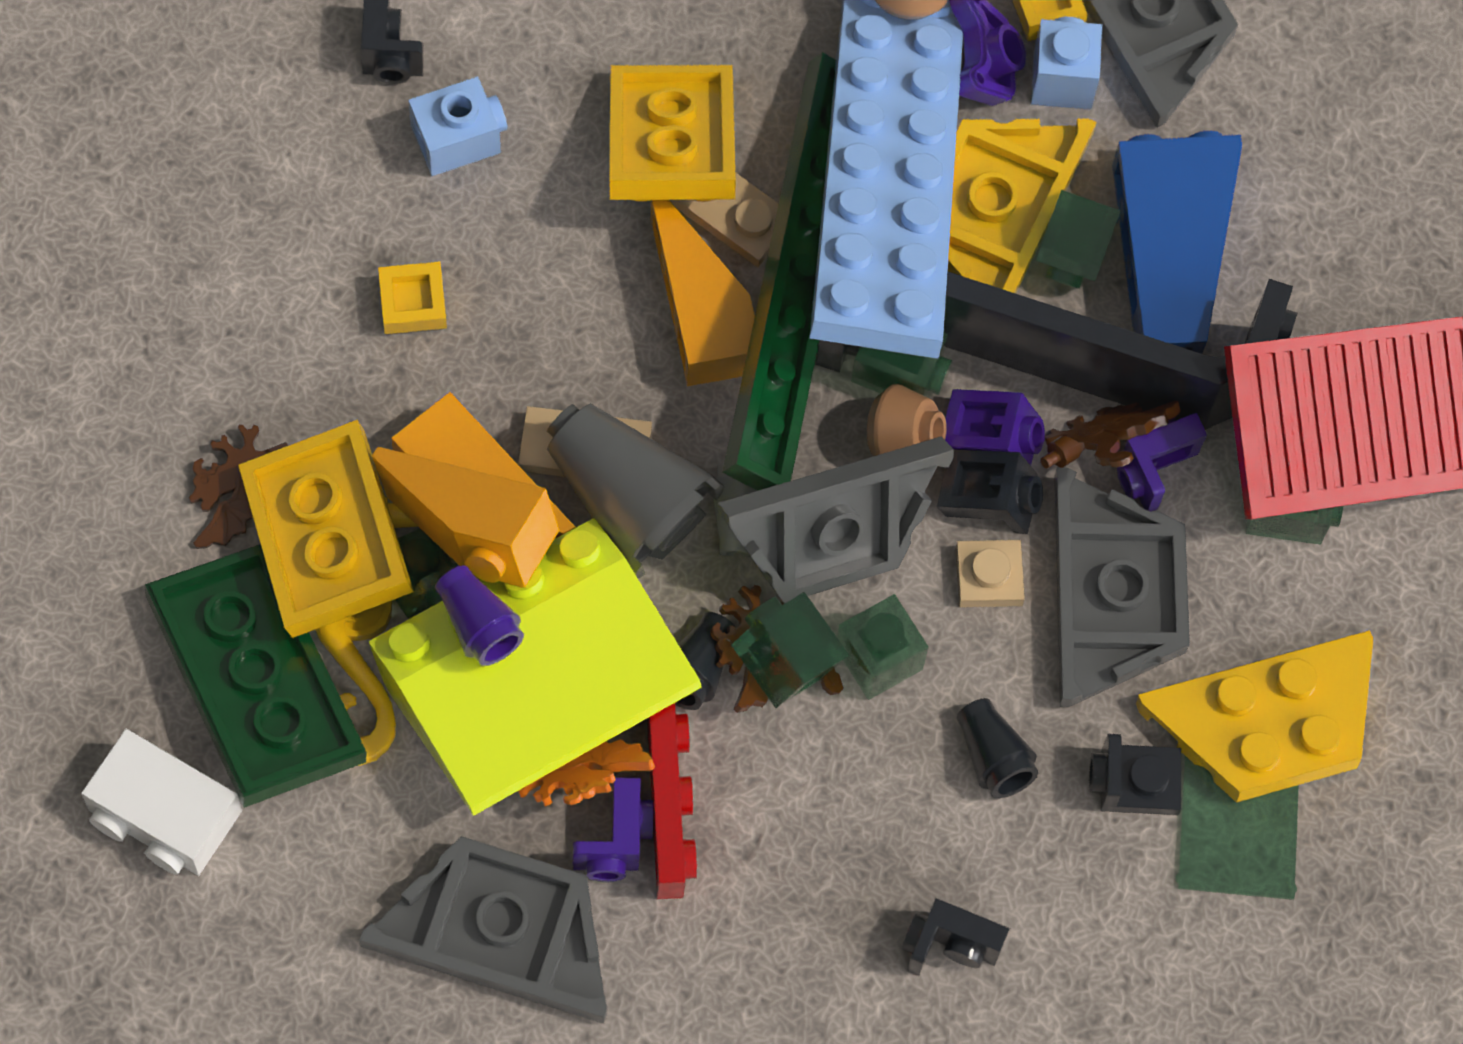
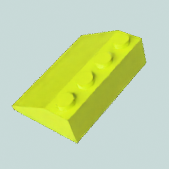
[368,518,702,816]

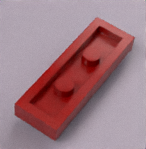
[647,703,697,899]

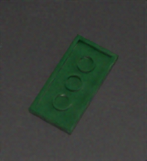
[145,544,367,808]

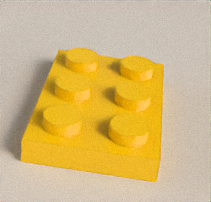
[609,65,736,202]
[238,419,414,638]

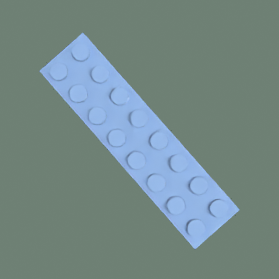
[810,0,963,359]

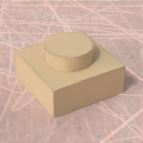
[956,540,1025,607]

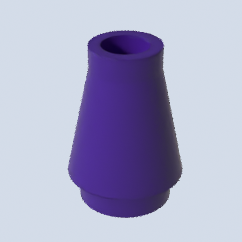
[435,565,524,666]

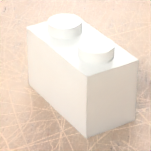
[81,729,242,876]

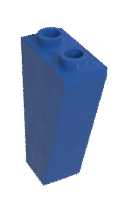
[1112,131,1242,354]

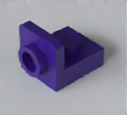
[945,389,1045,466]

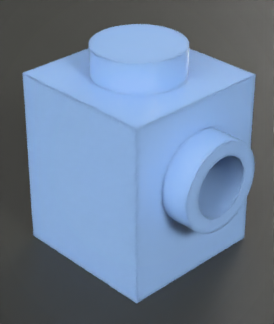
[1031,17,1102,110]
[408,77,508,176]

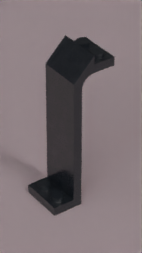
[816,271,1298,430]

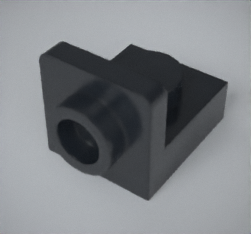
[361,0,424,84]
[937,449,1043,534]
[1089,734,1181,815]
[901,898,1010,976]

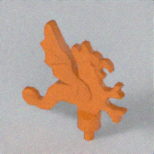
[518,739,655,806]

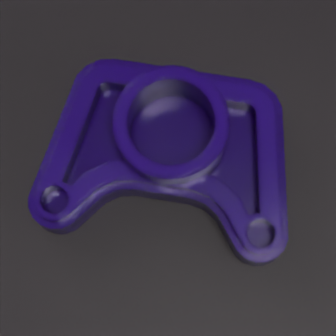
[949,0,1026,106]

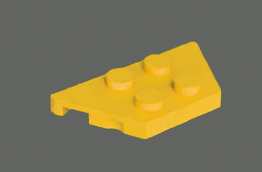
[947,118,1097,293]
[1136,630,1373,803]

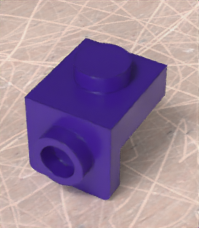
[1117,413,1207,512]
[573,778,653,882]

